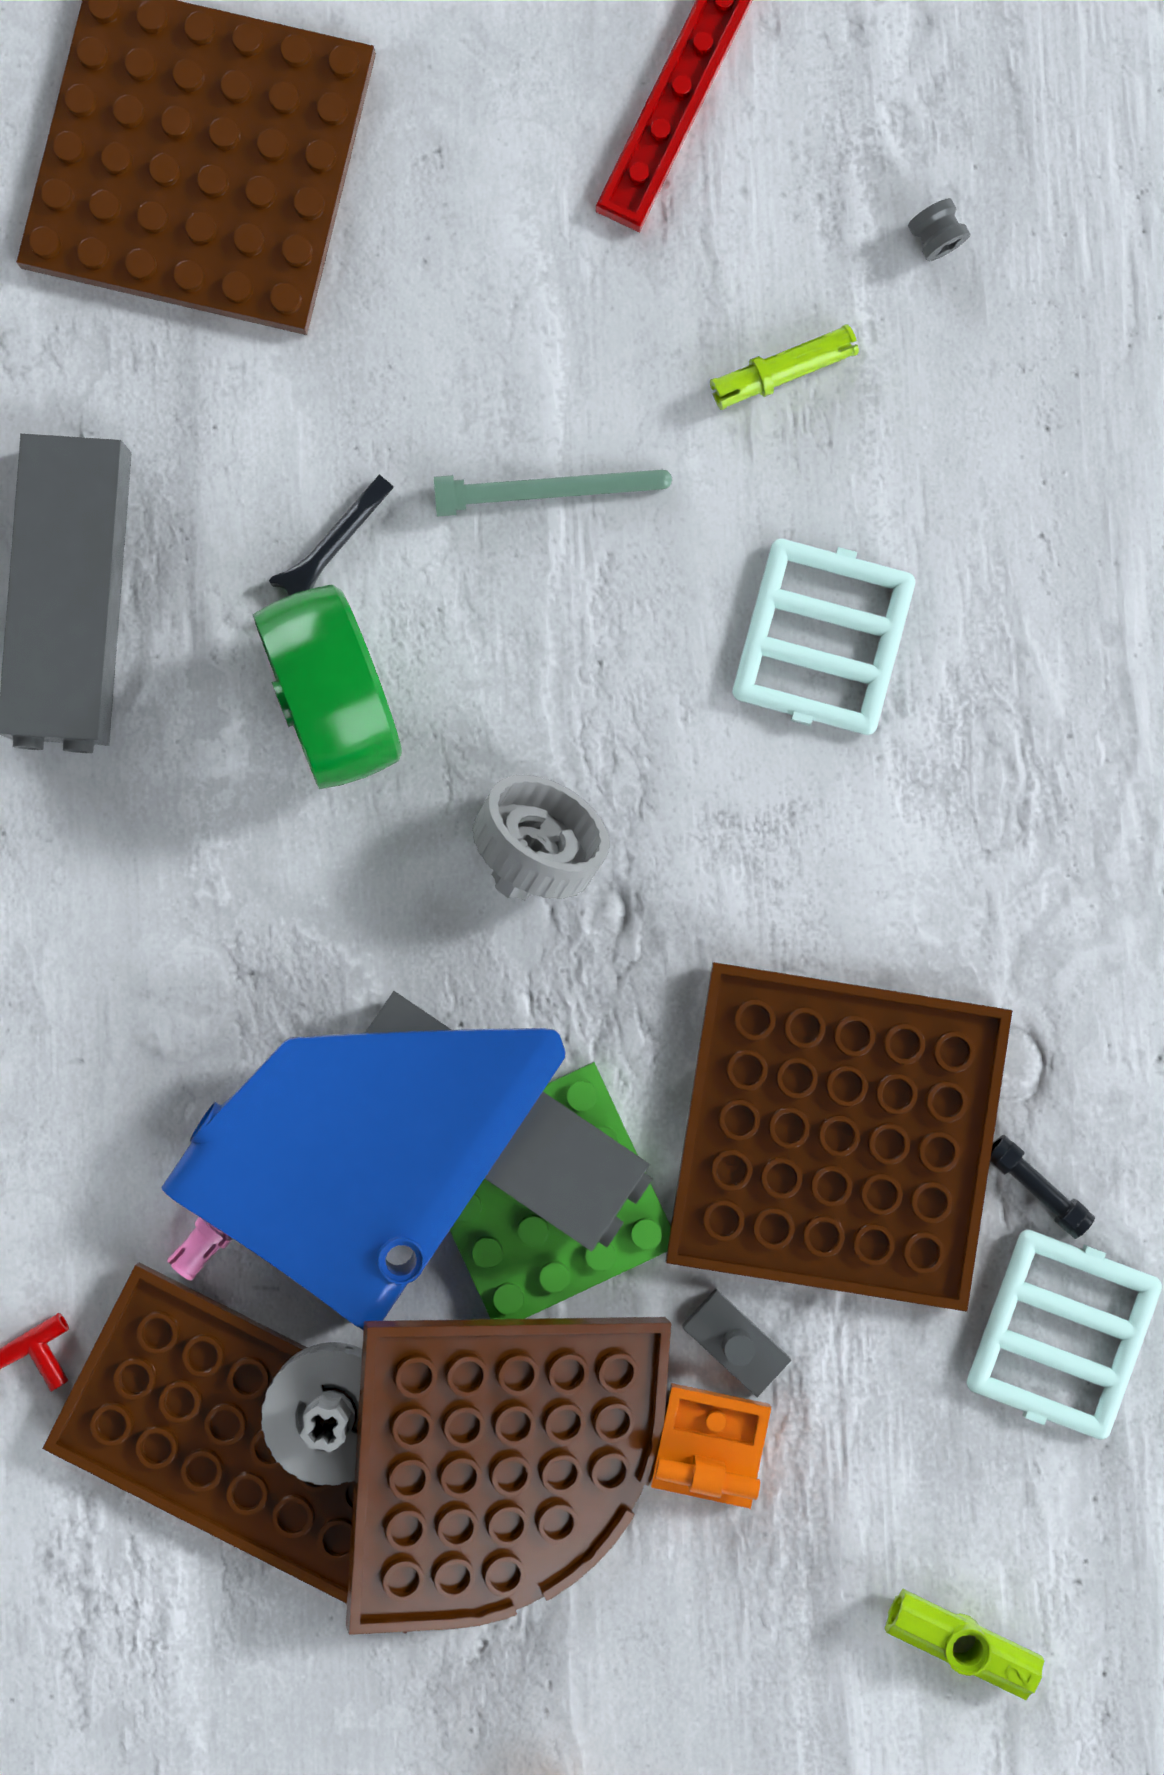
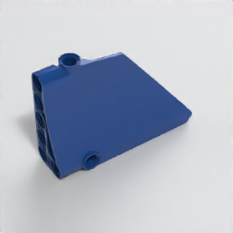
[161,1028,566,1330]

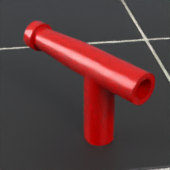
[0,1313,69,1392]

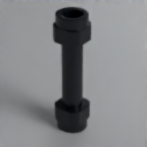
[990,1135,1095,1239]

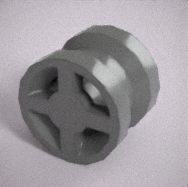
[908,198,971,261]

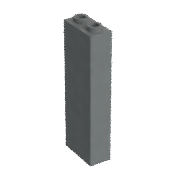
[0,433,132,753]
[365,991,653,1252]

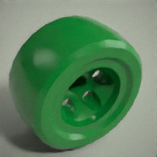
[252,584,402,789]

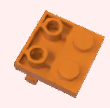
[650,1383,771,1509]

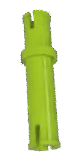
[710,324,859,410]

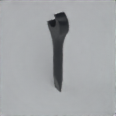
[269,474,394,596]

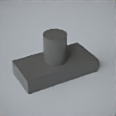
[682,1288,791,1398]

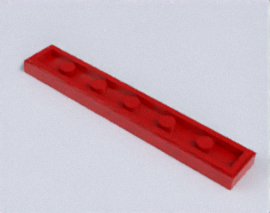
[595,0,753,233]

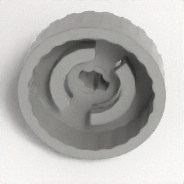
[472,775,610,901]
[261,1342,362,1486]

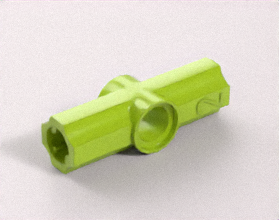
[885,1589,1045,1701]

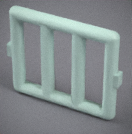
[732,539,915,735]
[967,1230,1162,1440]

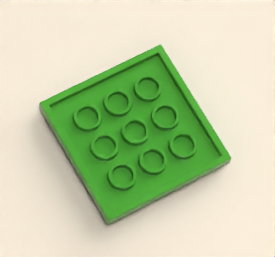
[450,1062,680,1319]

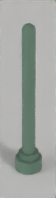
[434,469,672,517]

